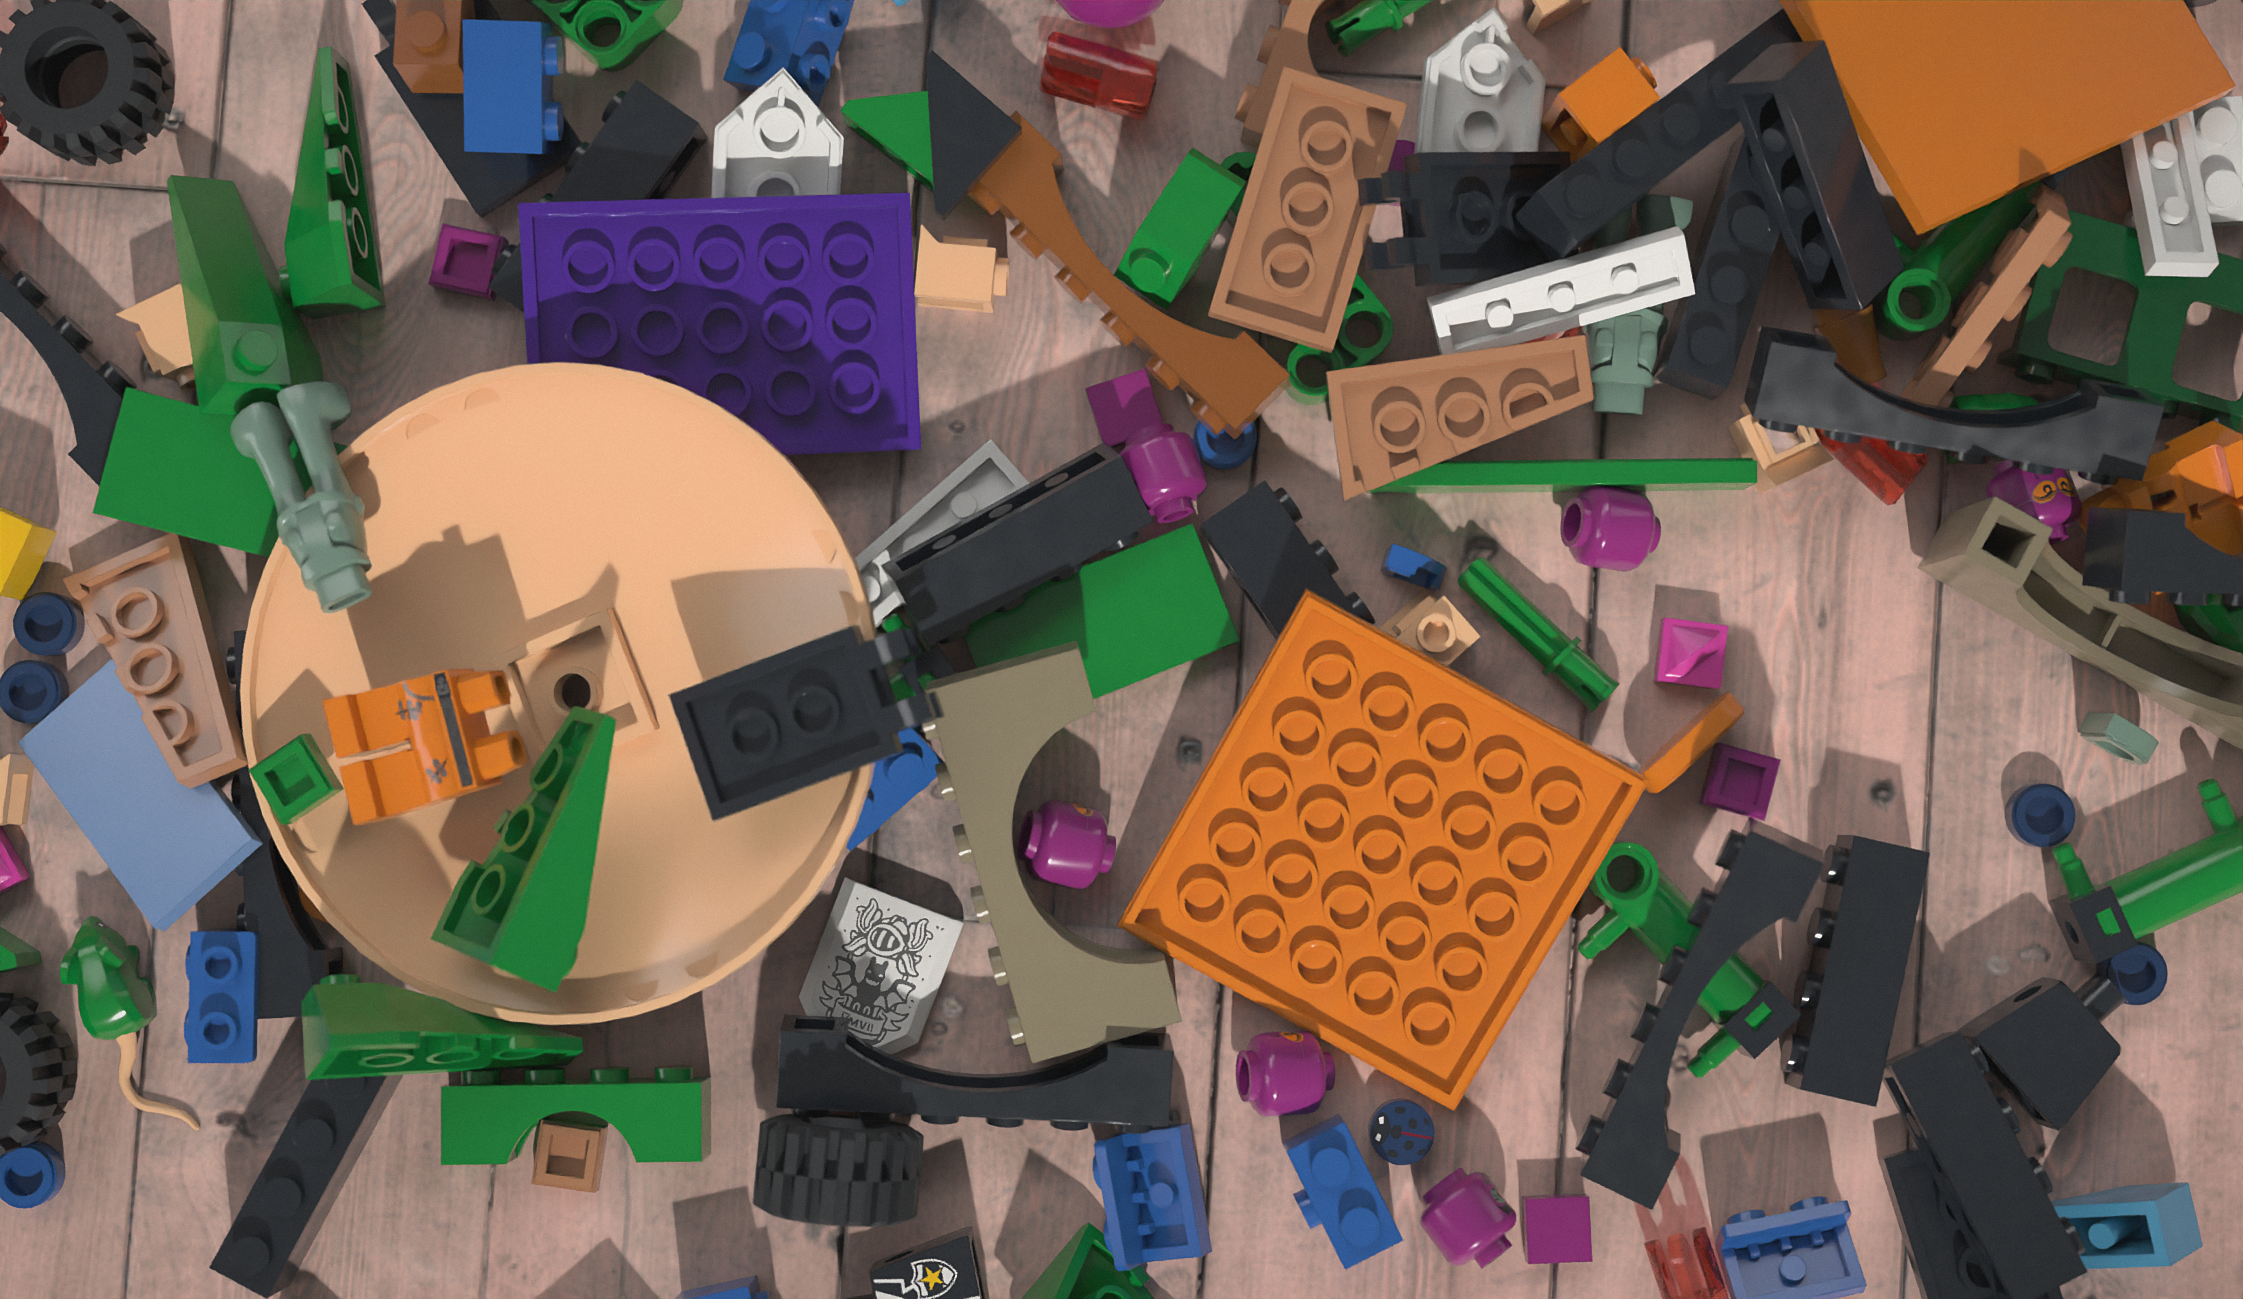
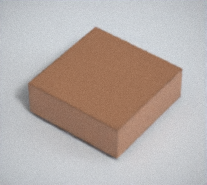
[531,1117,608,1193]

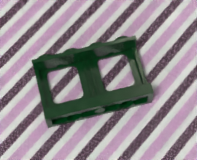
[1996,209,2243,432]

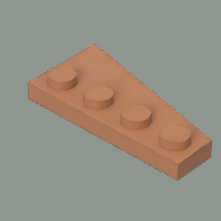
[1899,183,2072,408]
[1325,335,1594,502]
[62,533,248,789]

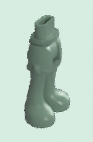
[1580,194,1693,415]
[230,382,372,613]

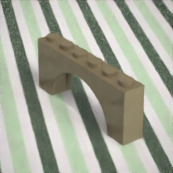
[1917,496,2243,751]
[922,641,1182,1063]

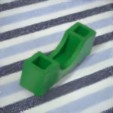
[441,1065,711,1165]

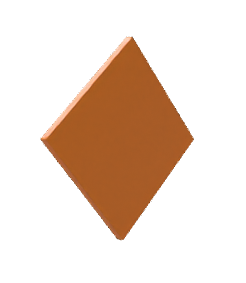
[1779,0,2236,235]
[1117,588,1650,1111]

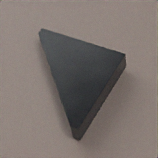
[926,50,1022,221]

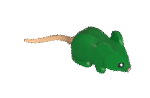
[60,915,200,1130]

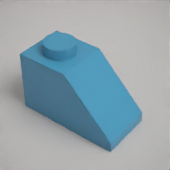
[2051,1182,2203,1269]

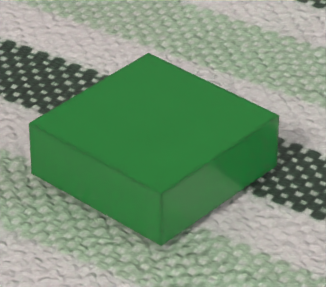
[248,734,344,825]

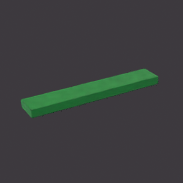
[1366,458,1757,494]

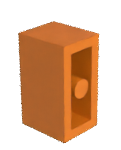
[1541,47,1660,165]

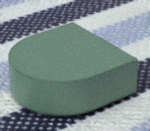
[2077,712,2159,765]

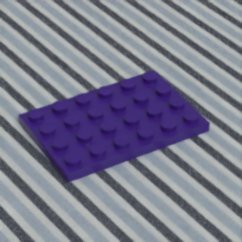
[518,193,921,455]

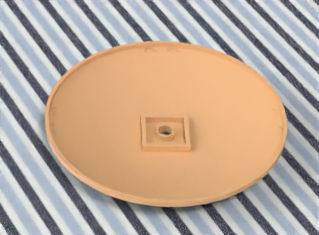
[240,362,878,1025]

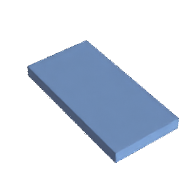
[17,659,263,931]

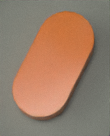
[1638,691,1744,794]

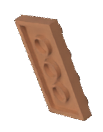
[1208,66,1408,353]

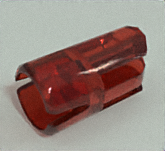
[1039,31,1160,121]
[1814,428,1930,506]
[1643,1227,1729,1299]

